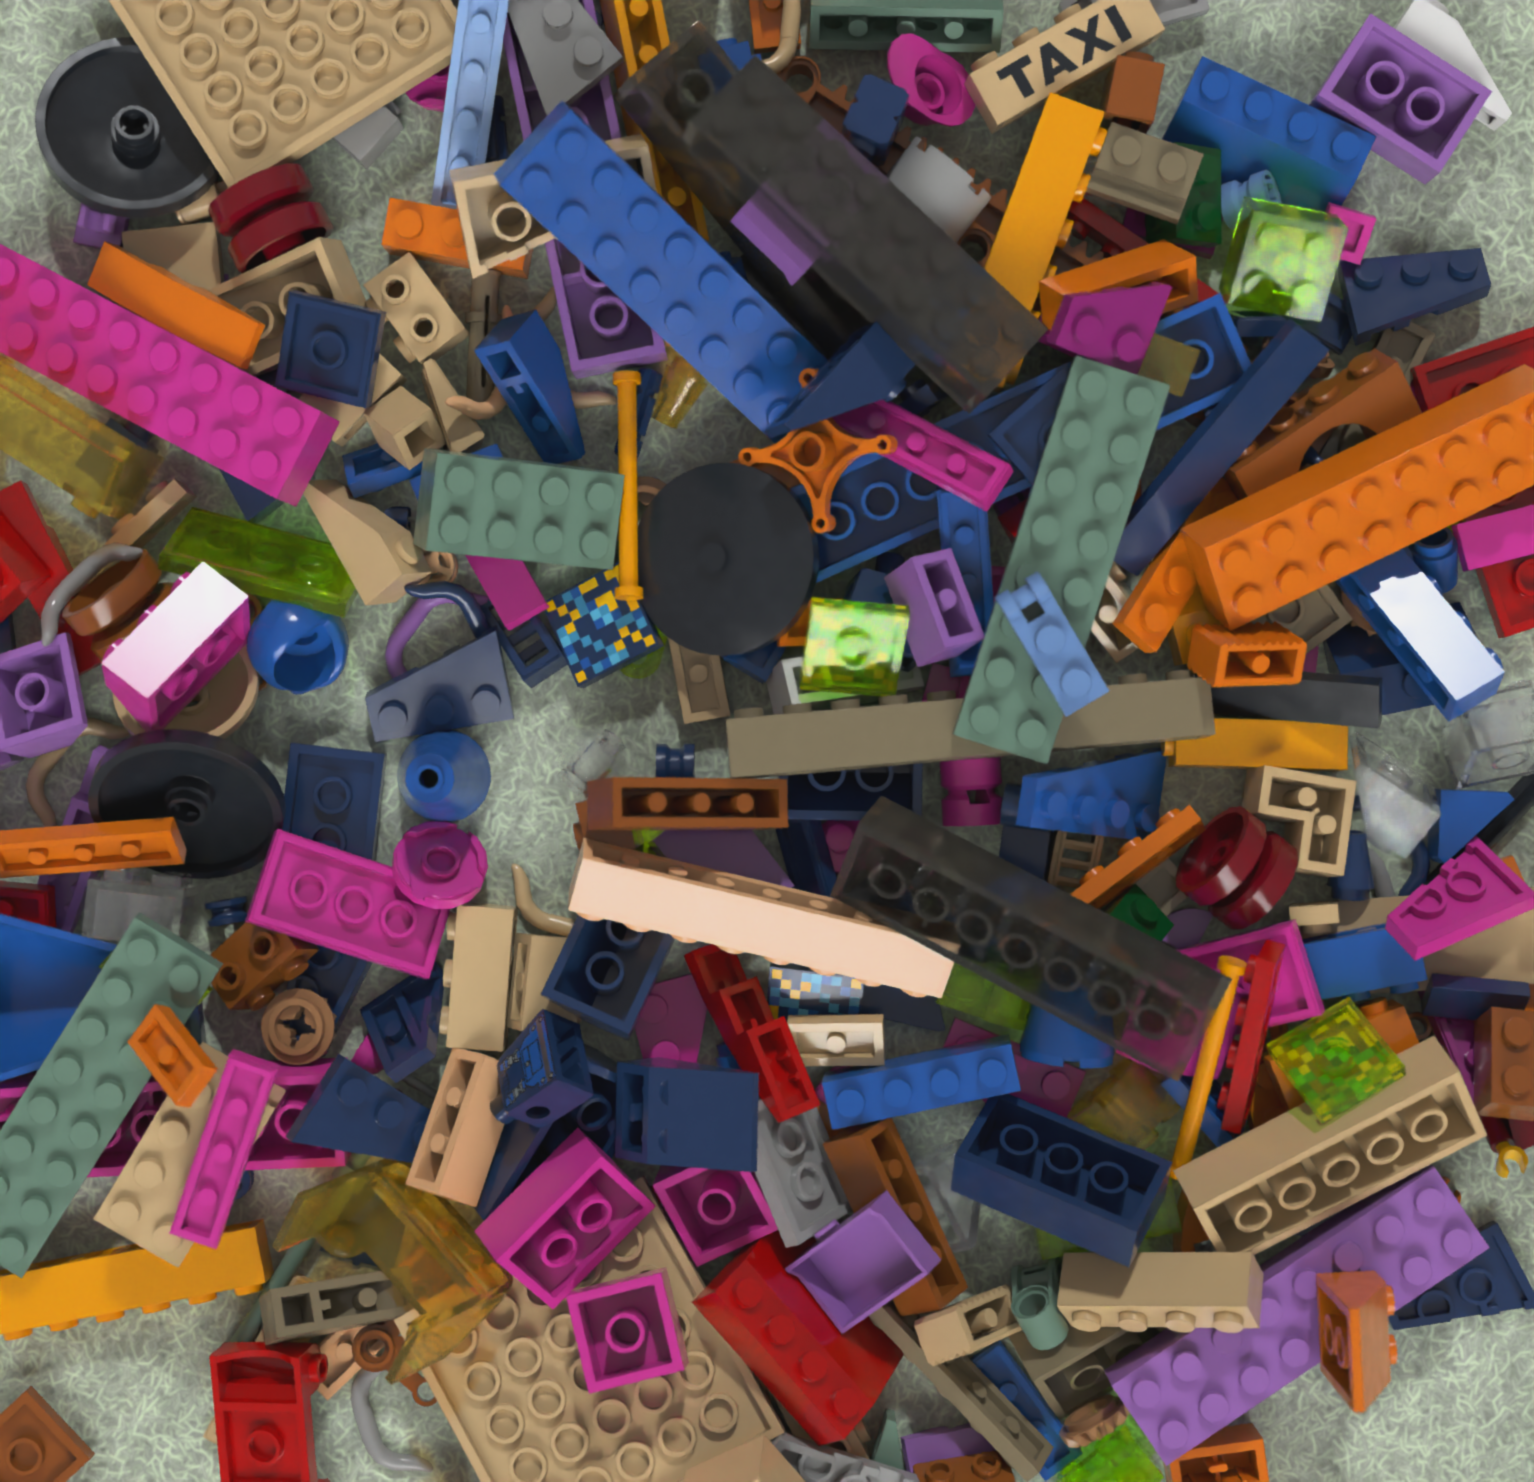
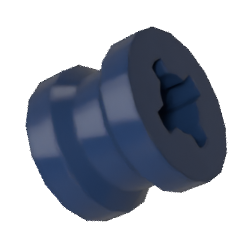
[656,744,695,778]

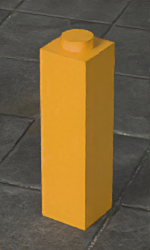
[1161,718,1348,772]

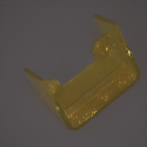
[0,354,166,520]
[272,1158,513,1385]

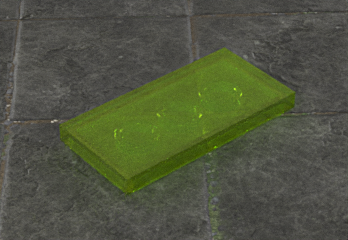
[158,507,358,618]

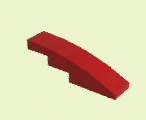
[0,480,102,676]
[683,944,821,1123]

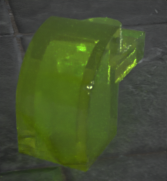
[935,958,1038,1030]

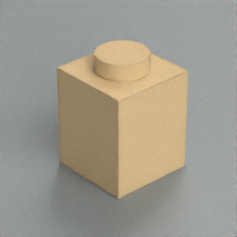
[363,386,447,470]

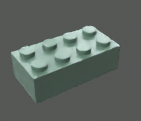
[413,448,625,570]

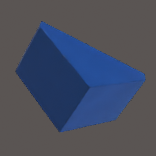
[1427,788,1514,864]

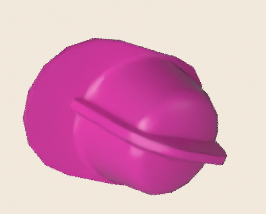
[887,33,975,127]

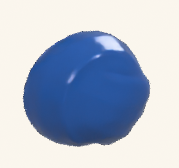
[247,590,349,695]

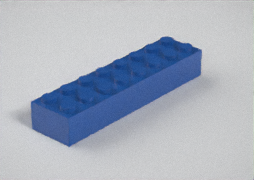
[494,100,828,444]

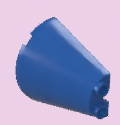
[0,913,117,1082]

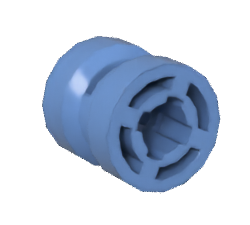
[1221,170,1282,230]

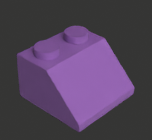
[0,632,88,758]

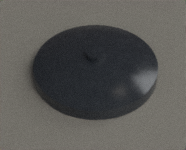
[35,37,220,218]
[638,463,819,656]
[88,729,286,879]

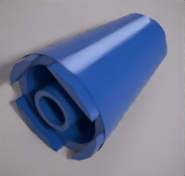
[397,730,491,822]
[1019,933,1115,1069]

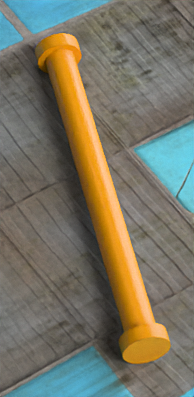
[613,370,643,601]
[1169,956,1247,1180]

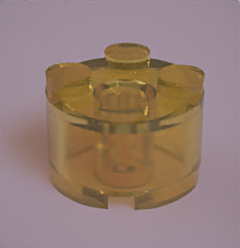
[1067,1057,1181,1150]

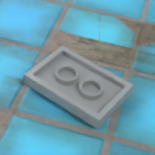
[755,1097,852,1248]

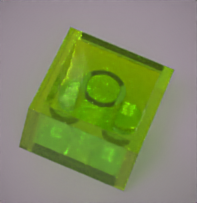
[1218,196,1349,323]

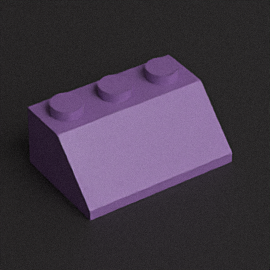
[1309,13,1492,185]

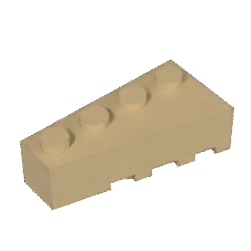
[449,134,656,279]

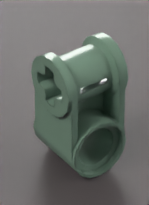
[1010,1255,1069,1350]

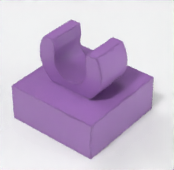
[73,203,130,249]

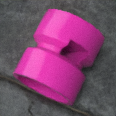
[940,757,1003,826]

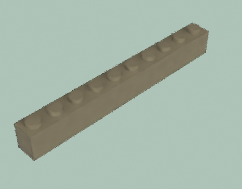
[725,670,1216,779]

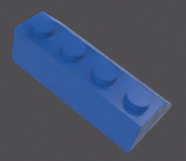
[1162,56,1377,231]

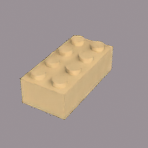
[93,1042,286,1268]

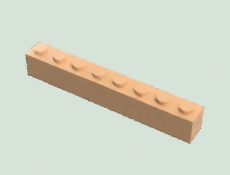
[568,838,959,998]

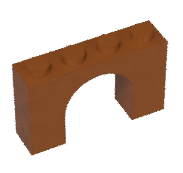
[1224,348,1422,501]

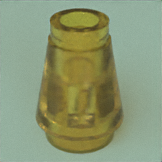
[651,355,708,429]

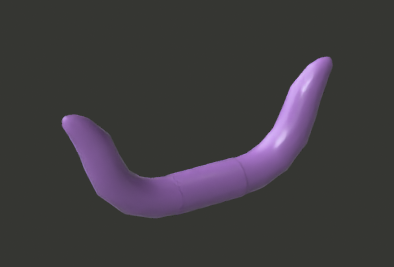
[385,592,489,679]

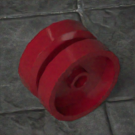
[208,163,334,273]
[1176,806,1299,930]

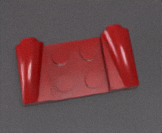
[209,1342,330,1482]

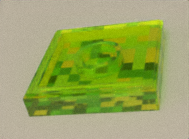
[799,597,910,697]
[1266,997,1406,1124]

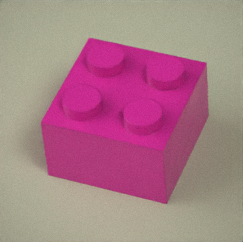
[652,1165,778,1267]
[566,1267,689,1394]

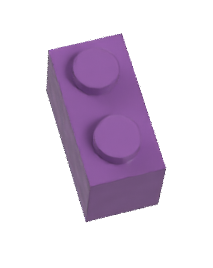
[884,548,984,667]

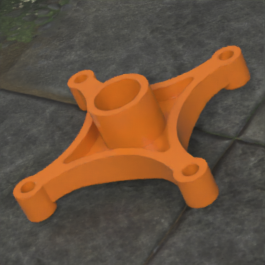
[738,368,898,533]

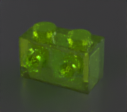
[1056,1425,1164,1482]

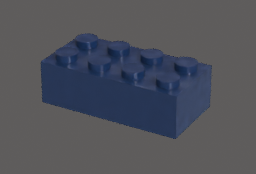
[950,1094,1173,1267]

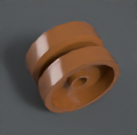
[62,549,174,662]

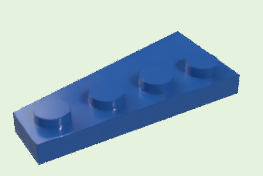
[1016,748,1167,840]

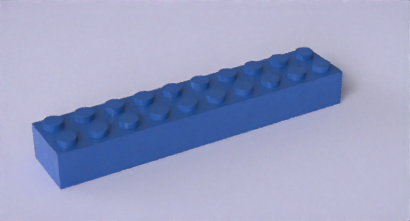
[791,293,1251,583]

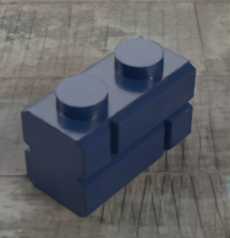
[840,74,909,169]

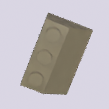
[1009,1323,1167,1420]

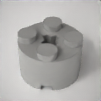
[879,137,992,249]

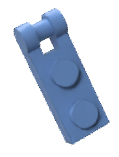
[995,571,1109,717]

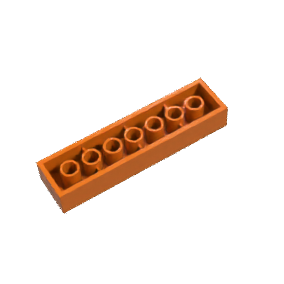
[1181,364,1534,631]

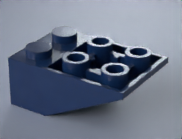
[615,1057,759,1172]

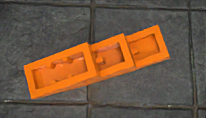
[87,241,265,369]

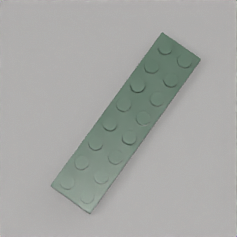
[952,355,1171,764]
[0,912,223,1278]

